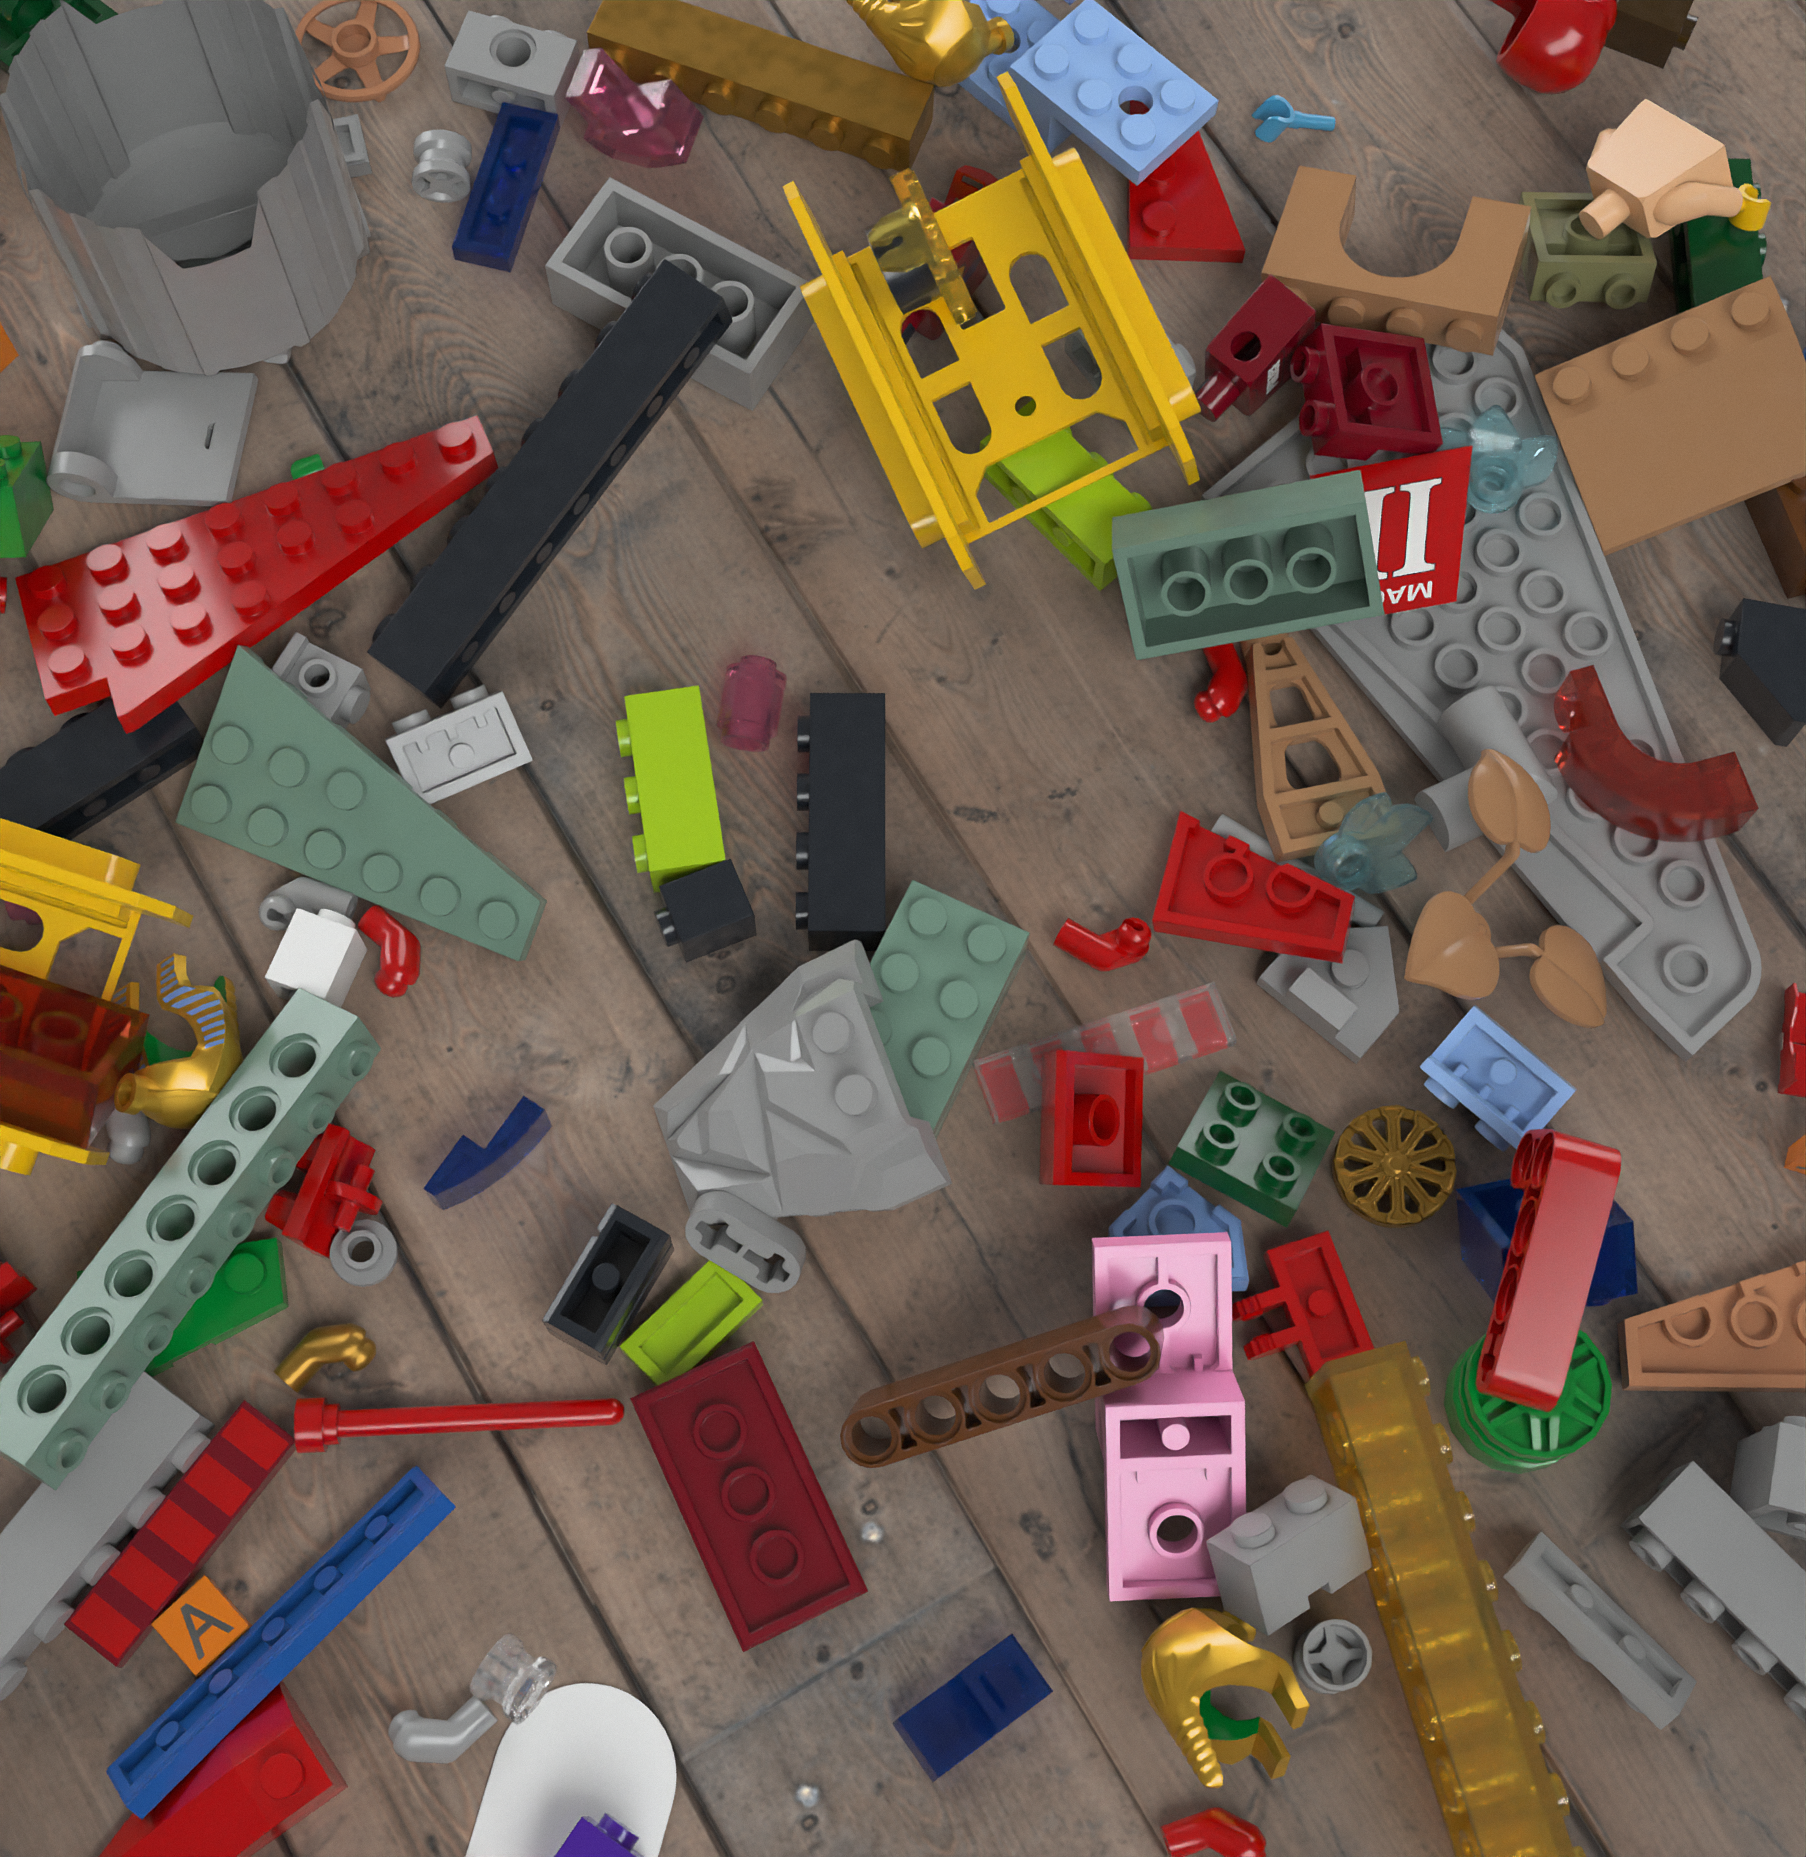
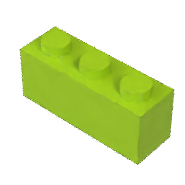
[979,399,1153,591]
[615,685,726,893]

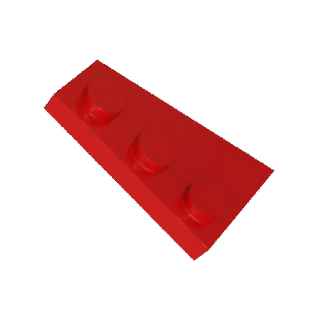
[1127,100,1246,263]
[1152,811,1355,964]

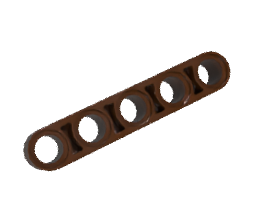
[840,1305,1165,1468]

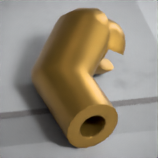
[273,1323,376,1394]

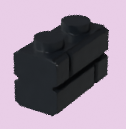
[542,1203,674,1365]

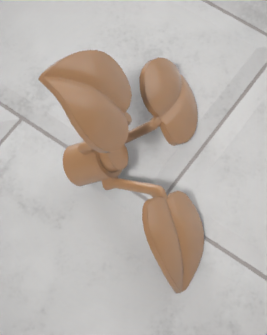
[1404,749,1607,1029]

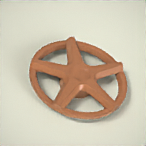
[295,0,421,102]

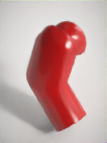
[1194,643,1248,723]
[358,905,421,998]
[1053,917,1152,972]
[1160,1807,1267,1857]

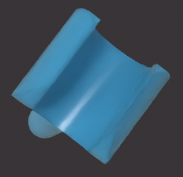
[1252,95,1336,143]

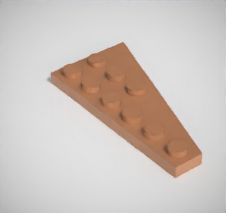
[1617,1260,1806,1393]

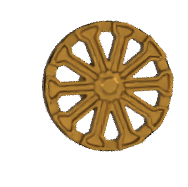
[1332,1105,1457,1228]

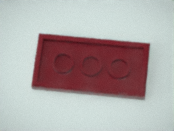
[630,1341,868,1652]

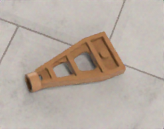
[1239,633,1399,863]

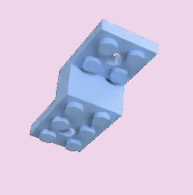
[958,0,1218,186]

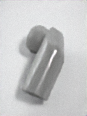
[258,877,358,931]
[74,1079,151,1165]
[388,1694,498,1764]

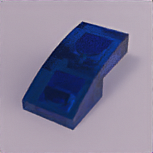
[423,1096,552,1210]
[892,1634,1053,1782]

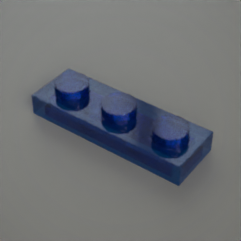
[452,102,560,273]

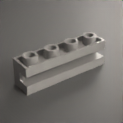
[1620,1461,1806,1723]

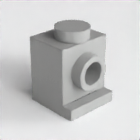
[271,632,371,729]

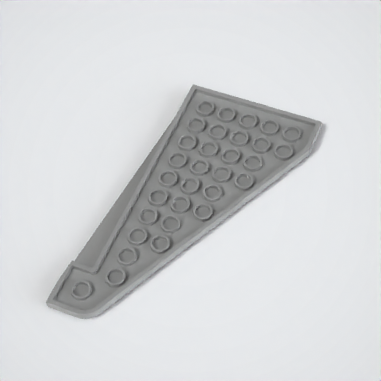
[1200,328,1762,1062]

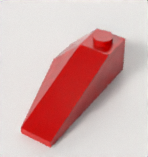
[98,1681,348,1857]

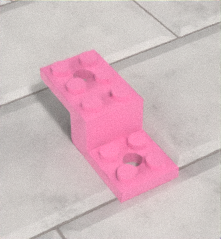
[1092,1232,1246,1601]

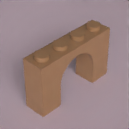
[1261,165,1532,356]

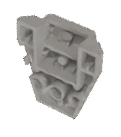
[653,939,952,1226]

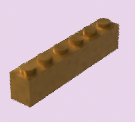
[587,0,934,174]

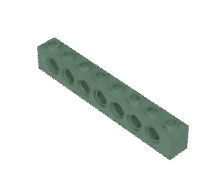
[0,988,381,1491]

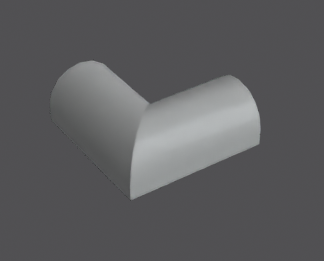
[1414,686,1558,852]

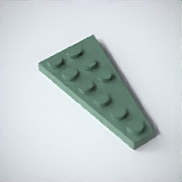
[175,645,547,961]

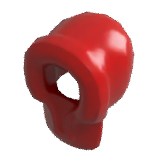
[1490,0,1618,95]

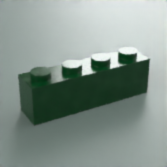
[1668,158,1767,315]

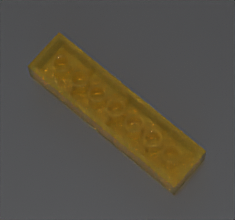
[1305,1340,1587,1857]

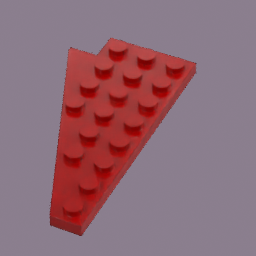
[15,415,499,734]

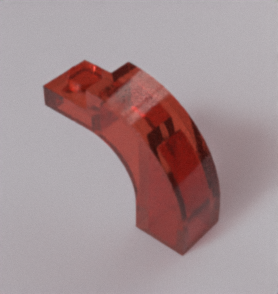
[1554,665,1759,842]

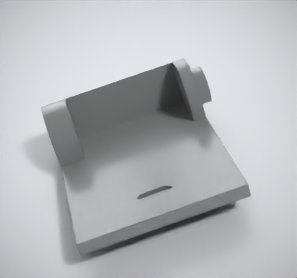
[46,341,259,506]

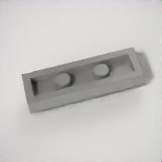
[1503,1531,1697,1730]

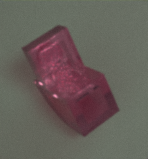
[565,47,704,168]

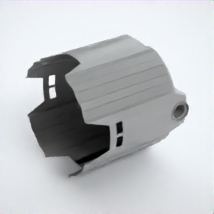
[0,0,371,376]

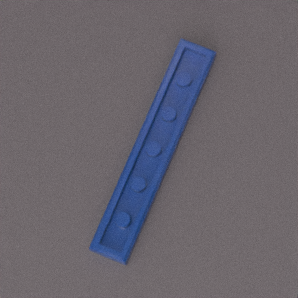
[106,1465,456,1819]

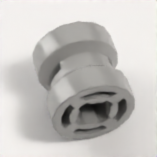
[1292,1619,1372,1695]

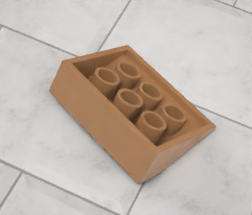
[1534,276,1806,556]

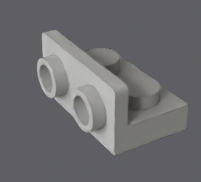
[385,684,533,804]

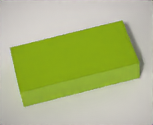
[619,1260,763,1386]

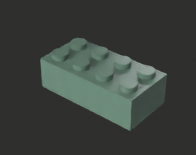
[1112,470,1385,660]
[870,880,1030,1139]

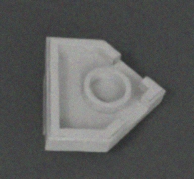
[1256,926,1399,1064]

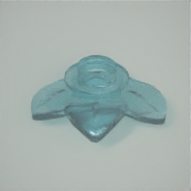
[1436,405,1558,514]
[1314,792,1433,894]

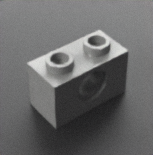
[444,10,583,131]

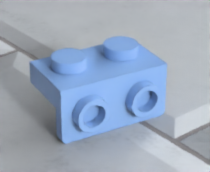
[1420,1005,1577,1152]

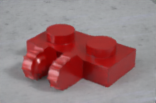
[1232,1230,1377,1381]

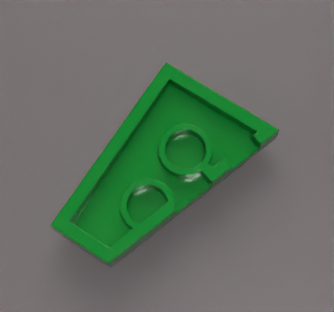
[77,1237,289,1377]

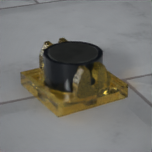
[864,168,977,325]

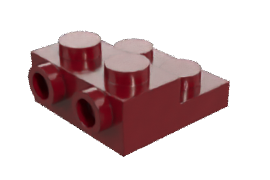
[1290,323,1443,461]

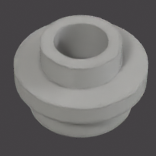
[330,1220,398,1287]

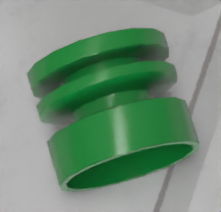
[1444,1329,1612,1474]

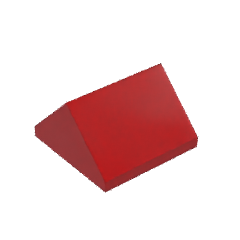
[1039,1050,1144,1188]

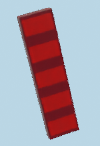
[63,1400,296,1668]

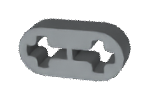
[685,1191,806,1293]

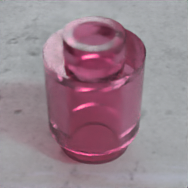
[716,655,787,752]

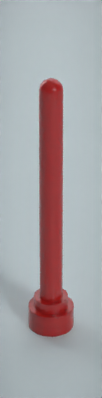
[294,1397,625,1453]

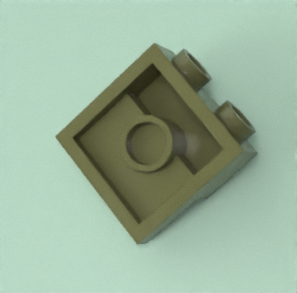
[1519,192,1657,309]

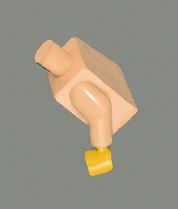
[1579,99,1771,240]

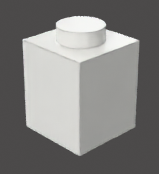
[265,908,367,1008]

